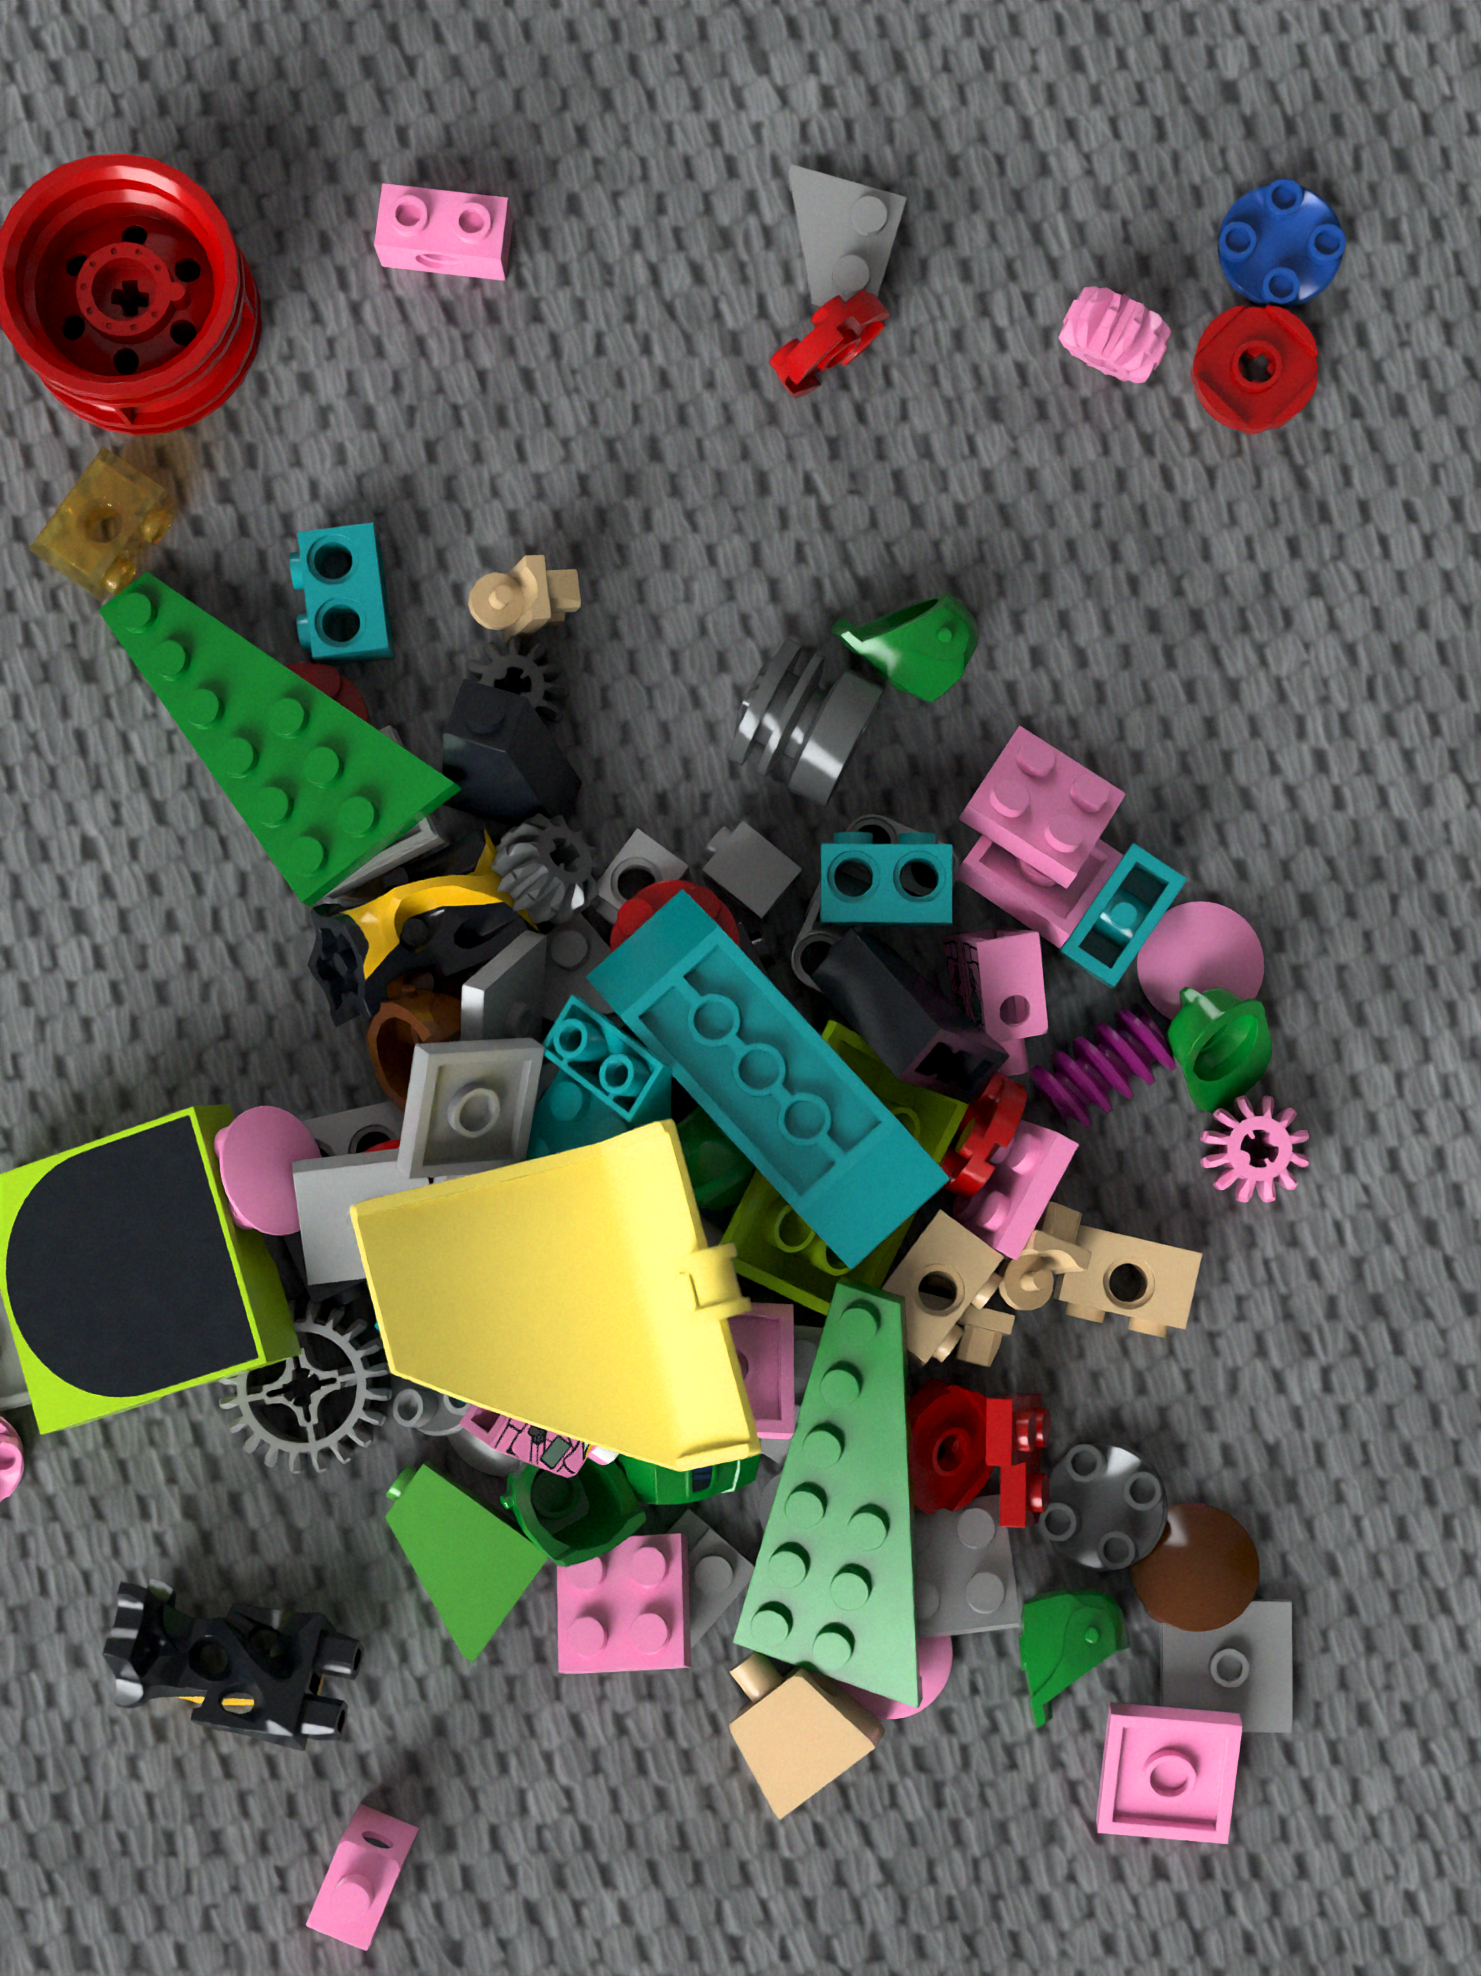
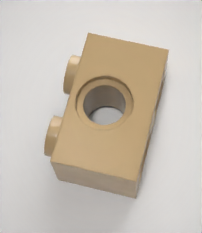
[881,1209,1004,1367]
[1053,1225,1203,1338]

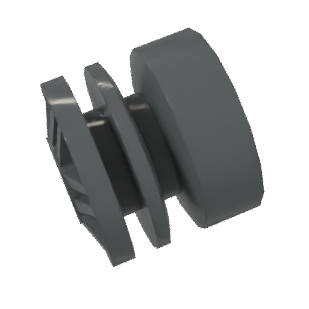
[728,638,885,808]

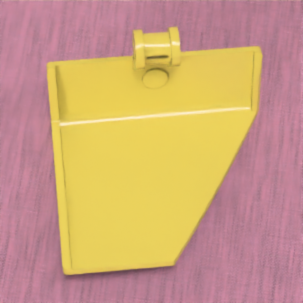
[350,1119,761,1472]

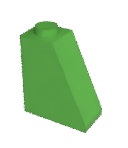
[385,1459,549,1663]

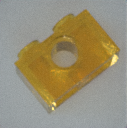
[29,446,176,604]

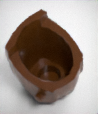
[367,984,462,1113]

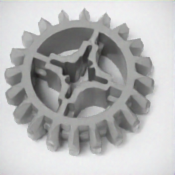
[219,1299,394,1474]

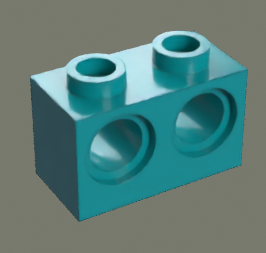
[289,522,395,666]
[820,832,952,927]

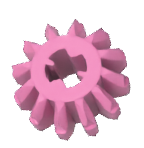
[1059,286,1172,383]
[1200,1095,1310,1203]

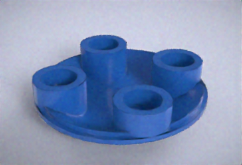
[1217,178,1346,308]

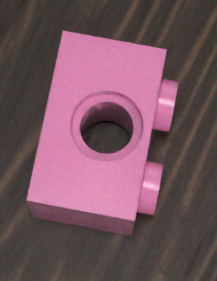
[374,183,513,281]

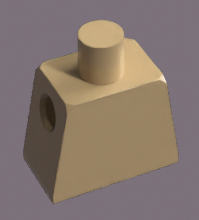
[729,1651,886,1820]

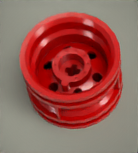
[0,153,262,436]

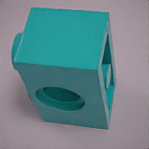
[1058,843,1187,989]

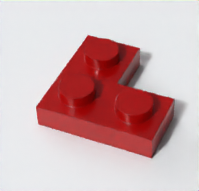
[985,1392,1051,1528]

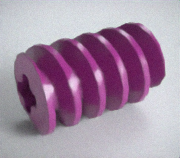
[1030,1004,1177,1129]

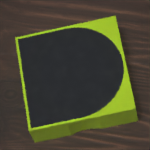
[0,1104,302,1435]

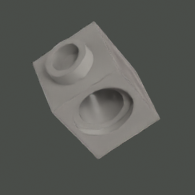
[701,820,802,923]
[595,828,690,925]

